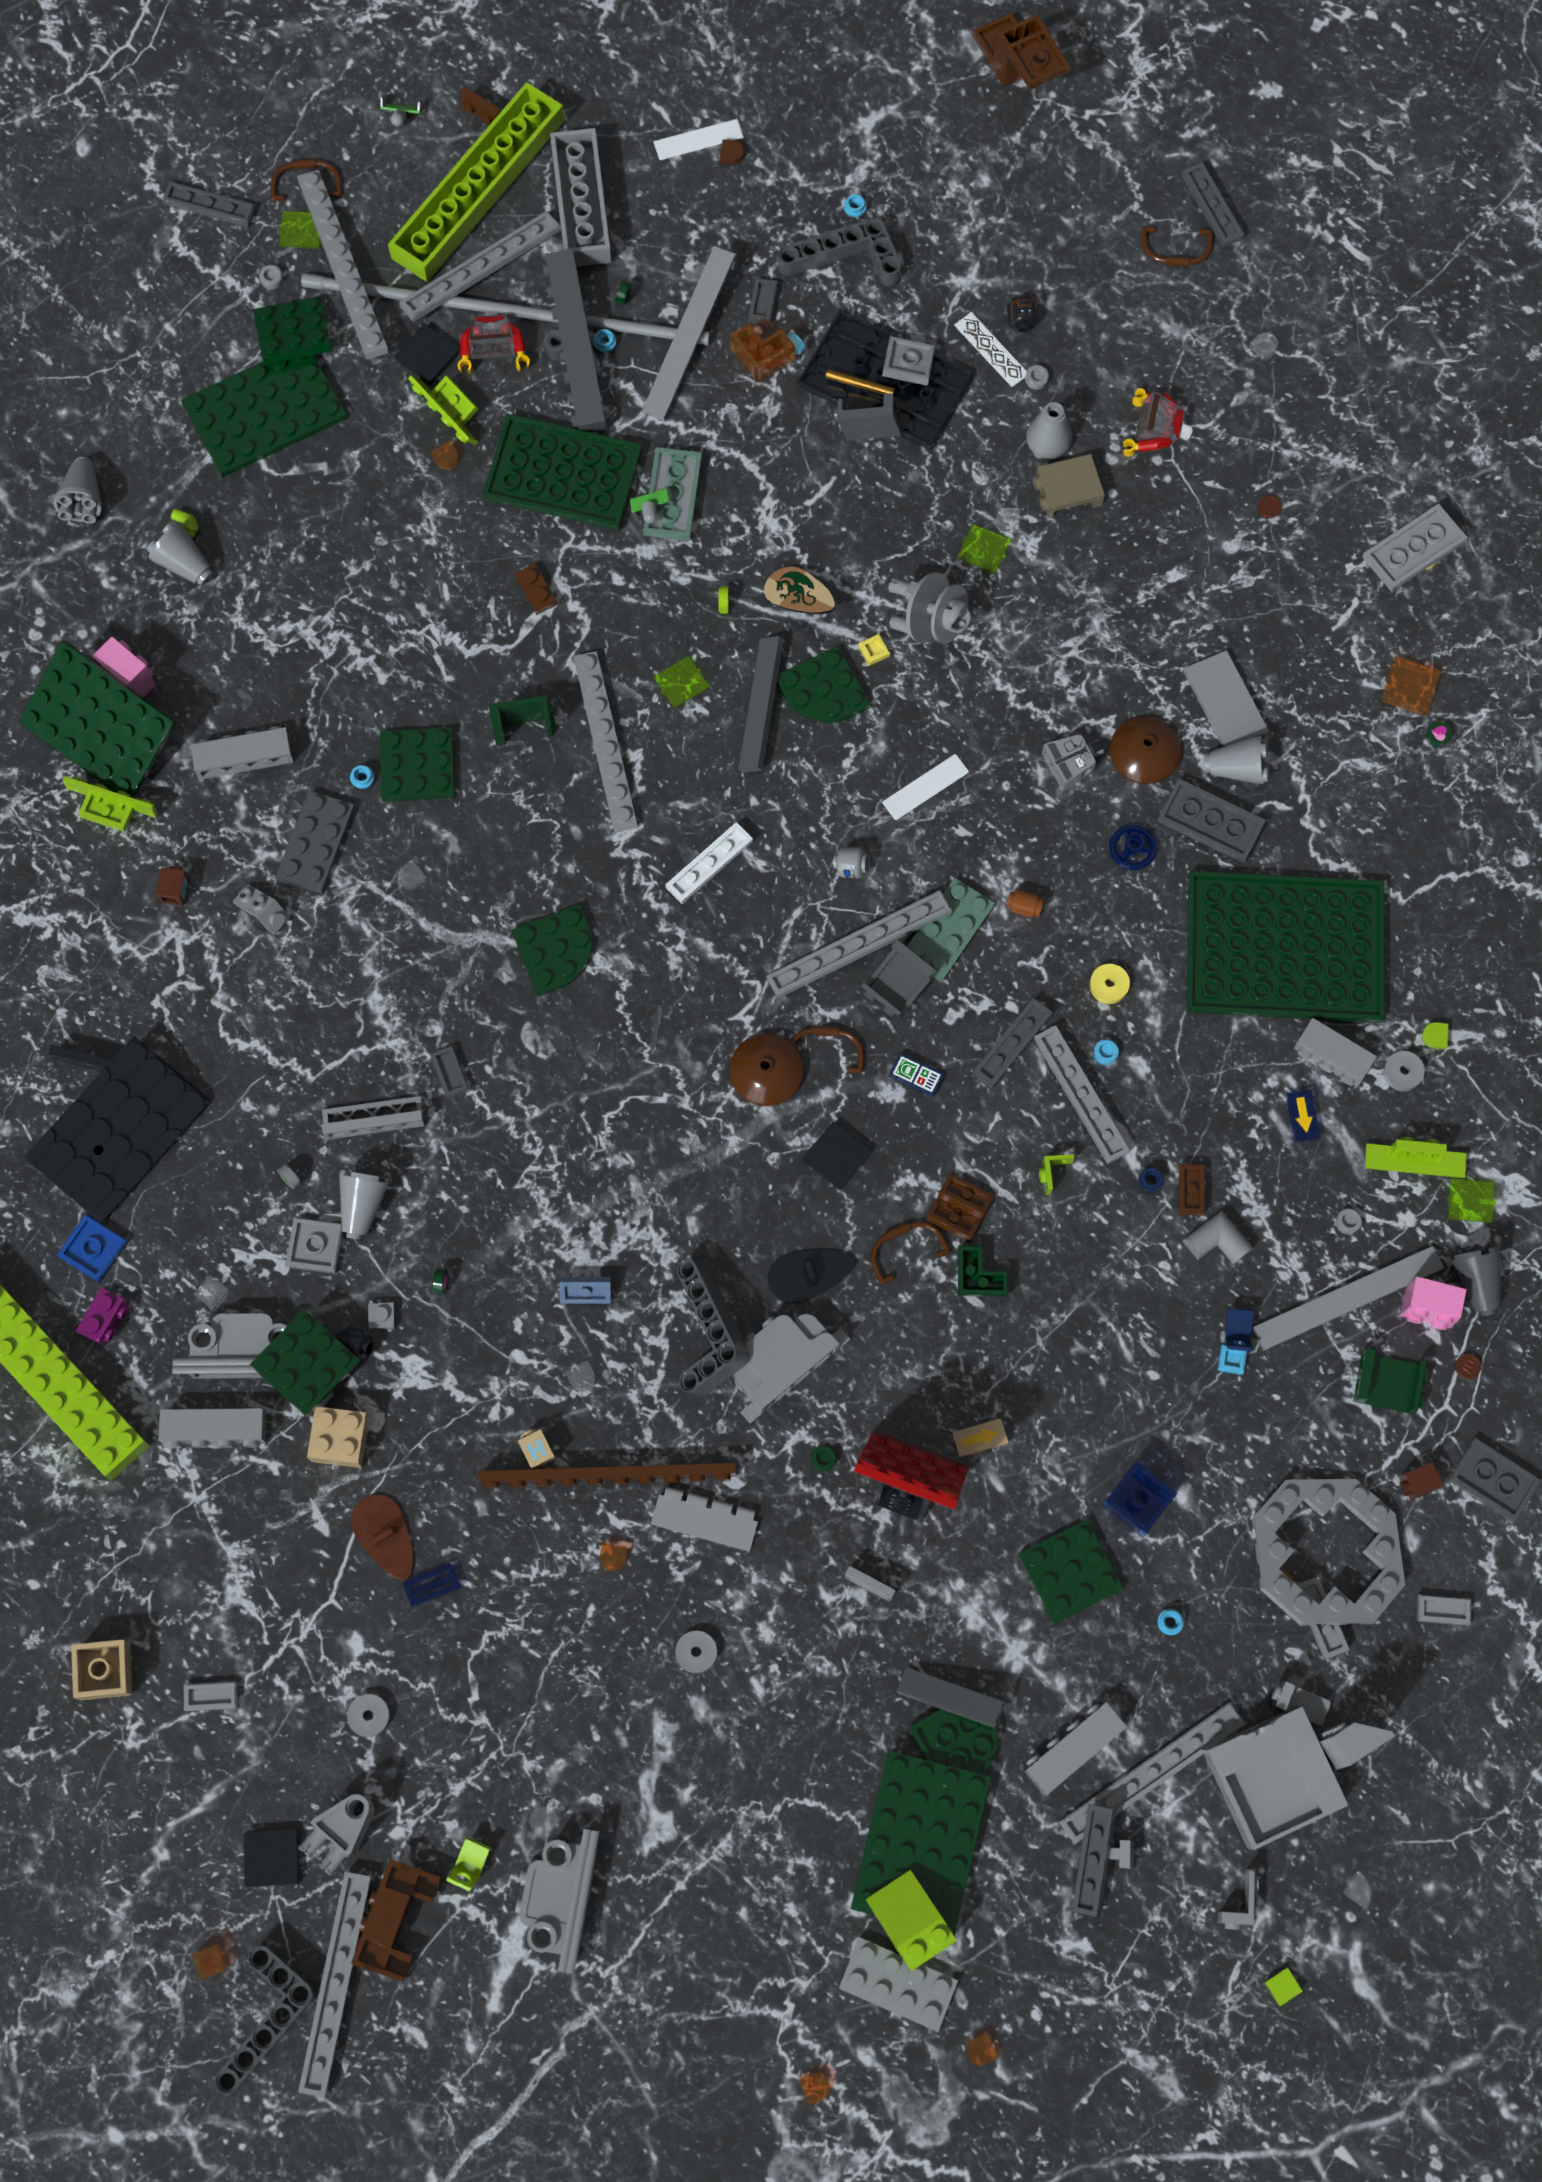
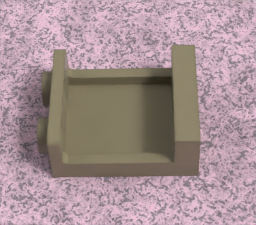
[1033,454,1104,518]

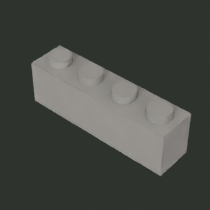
[190,727,294,780]
[159,1408,267,1448]
[1024,1702,1127,1796]

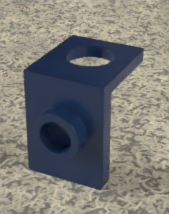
[1224,1307,1254,1351]

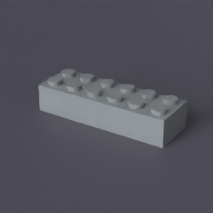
[550,128,611,267]

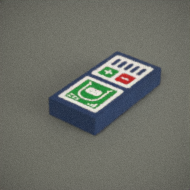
[888,1053,944,1097]

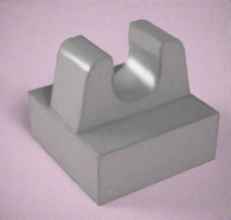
[1109,1840,1134,1869]

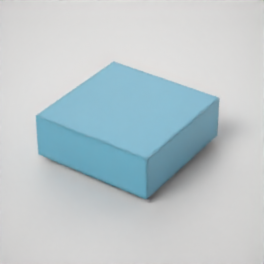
[1217,1344,1247,1375]

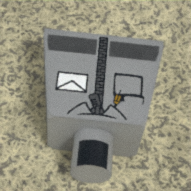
[1042,735,1104,792]

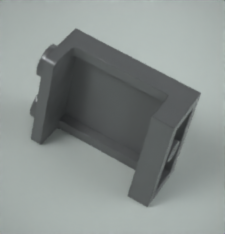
[834,393,902,440]
[861,940,938,1018]

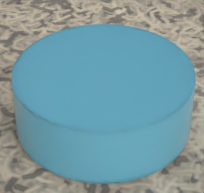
[783,332,806,355]
[1093,1039,1119,1065]

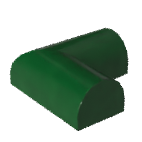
[958,1245,1009,1297]

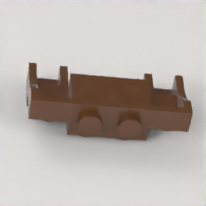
[351,1859,442,1982]

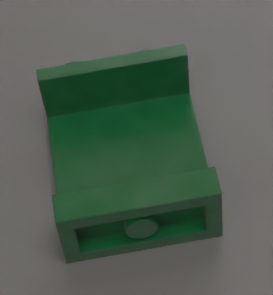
[489,695,556,746]
[1353,1348,1429,1415]

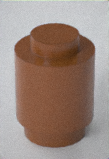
[1006,888,1044,918]

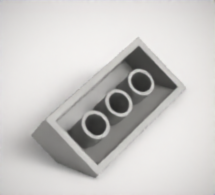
[1317,1722,1395,1771]

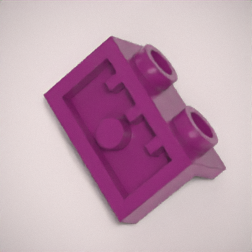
[76,1287,129,1347]

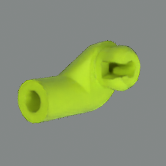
[171,508,199,538]

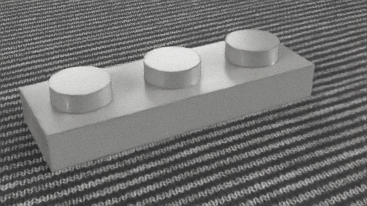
[1297,1577,1350,1660]

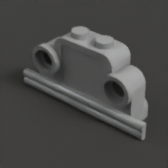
[172,1309,287,1379]
[734,1314,850,1424]
[515,1829,599,1974]

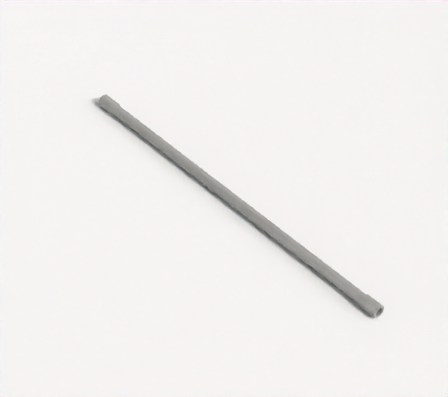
[301,273,710,346]

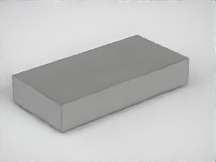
[845,1566,896,1602]
[1417,1595,1471,1626]
[184,1681,238,1712]

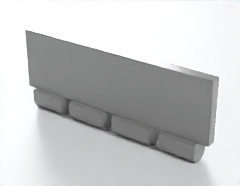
[651,1486,758,1552]

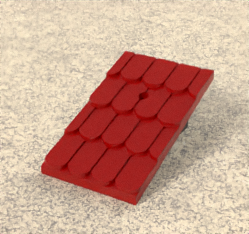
[854,1430,969,1522]

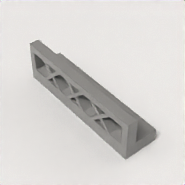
[322,1096,425,1140]

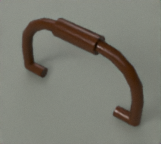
[270,159,342,201]
[1141,226,1213,266]
[790,1026,864,1073]
[870,1221,951,1285]

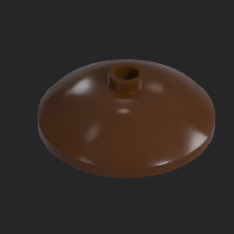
[1110,716,1182,784]
[730,1033,804,1107]

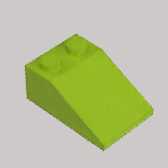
[866,1870,957,1971]

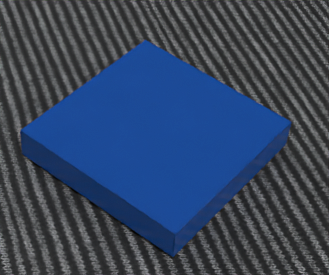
[57,1214,128,1283]

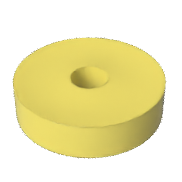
[1090,964,1130,1004]

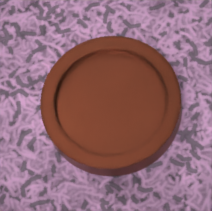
[1257,495,1282,518]
[1455,1354,1481,1380]

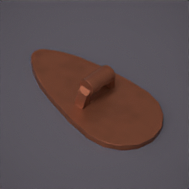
[351,1495,413,1580]

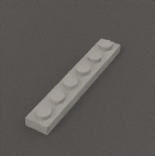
[1034,1025,1130,1164]

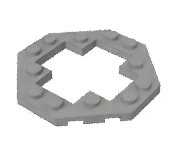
[1252,1479,1405,1626]

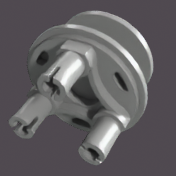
[888,572,972,644]

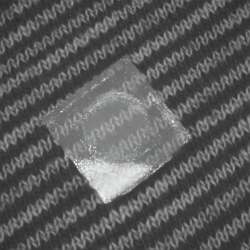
[194,1275,231,1311]

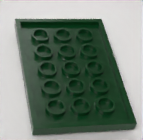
[181,355,348,478]
[482,414,642,531]
[19,641,177,799]
[850,1751,991,1936]

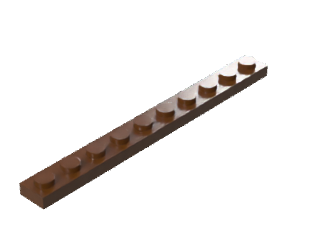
[478,1463,736,1489]

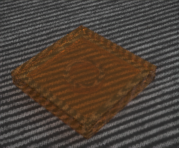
[1381,656,1441,716]

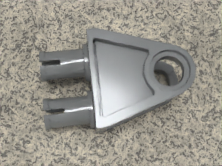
[298,1794,375,1876]

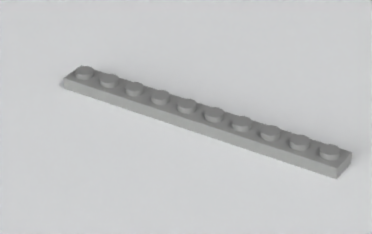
[297,170,388,360]

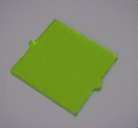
[279,211,320,249]
[957,525,1010,574]
[653,656,709,709]
[1446,1178,1496,1224]

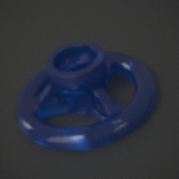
[1109,825,1157,870]

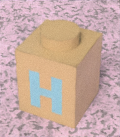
[518,1429,556,1469]

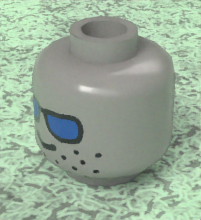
[833,846,870,879]

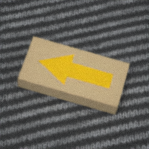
[952,1418,1009,1458]

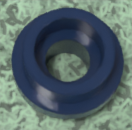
[1138,1167,1164,1192]

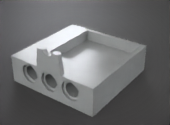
[1202,1706,1348,1850]

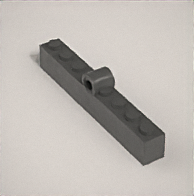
[542,249,607,433]

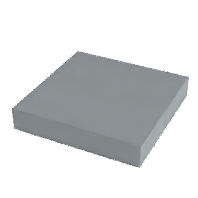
[882,336,935,385]
[285,1217,343,1274]

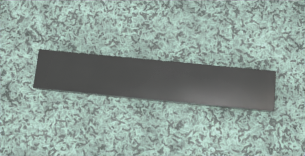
[738,636,784,773]

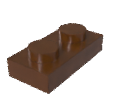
[459,87,501,125]
[514,563,557,615]
[1178,1164,1205,1216]

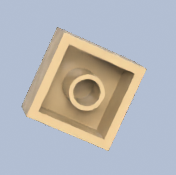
[307,1407,370,1468]
[71,1640,132,1700]

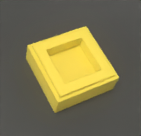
[858,634,890,666]

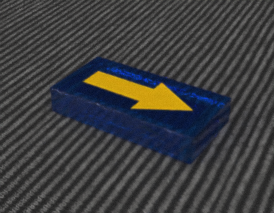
[1285,1090,1320,1143]

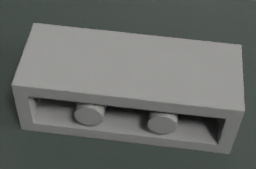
[1294,1018,1377,1087]

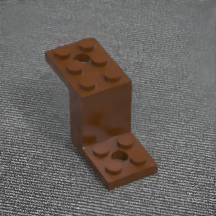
[972,13,1070,90]

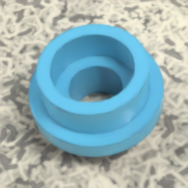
[844,194,867,217]
[593,329,616,352]
[350,765,374,789]
[1157,1609,1184,1635]

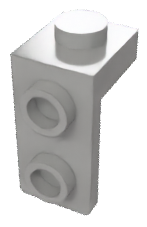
[233,884,290,935]
[1271,1680,1331,1725]
[1218,1869,1259,1930]

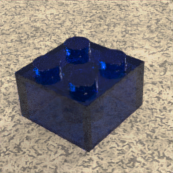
[1102,1461,1178,1538]

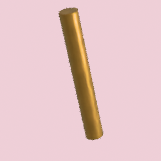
[826,369,895,395]

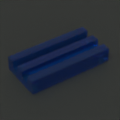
[402,1564,461,1608]

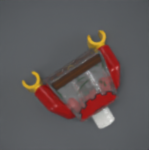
[458,311,530,375]
[1123,388,1192,457]

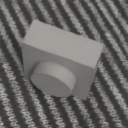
[368,1302,395,1330]

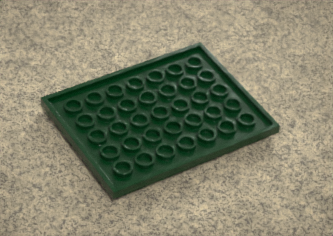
[1186,871,1384,1023]

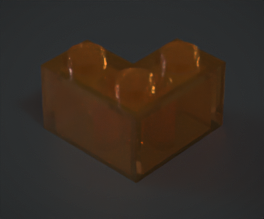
[730,323,795,383]

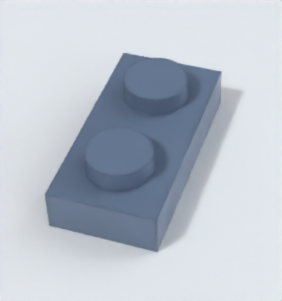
[560,1277,611,1304]

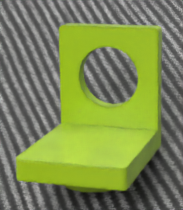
[1039,1154,1074,1195]
[446,1837,491,1891]

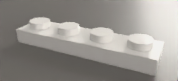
[665,822,753,904]

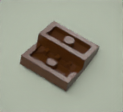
[925,1173,994,1242]

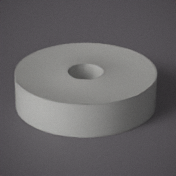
[1383,1051,1425,1091]
[675,1631,717,1674]
[347,1694,390,1737]

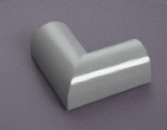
[1183,1210,1254,1265]

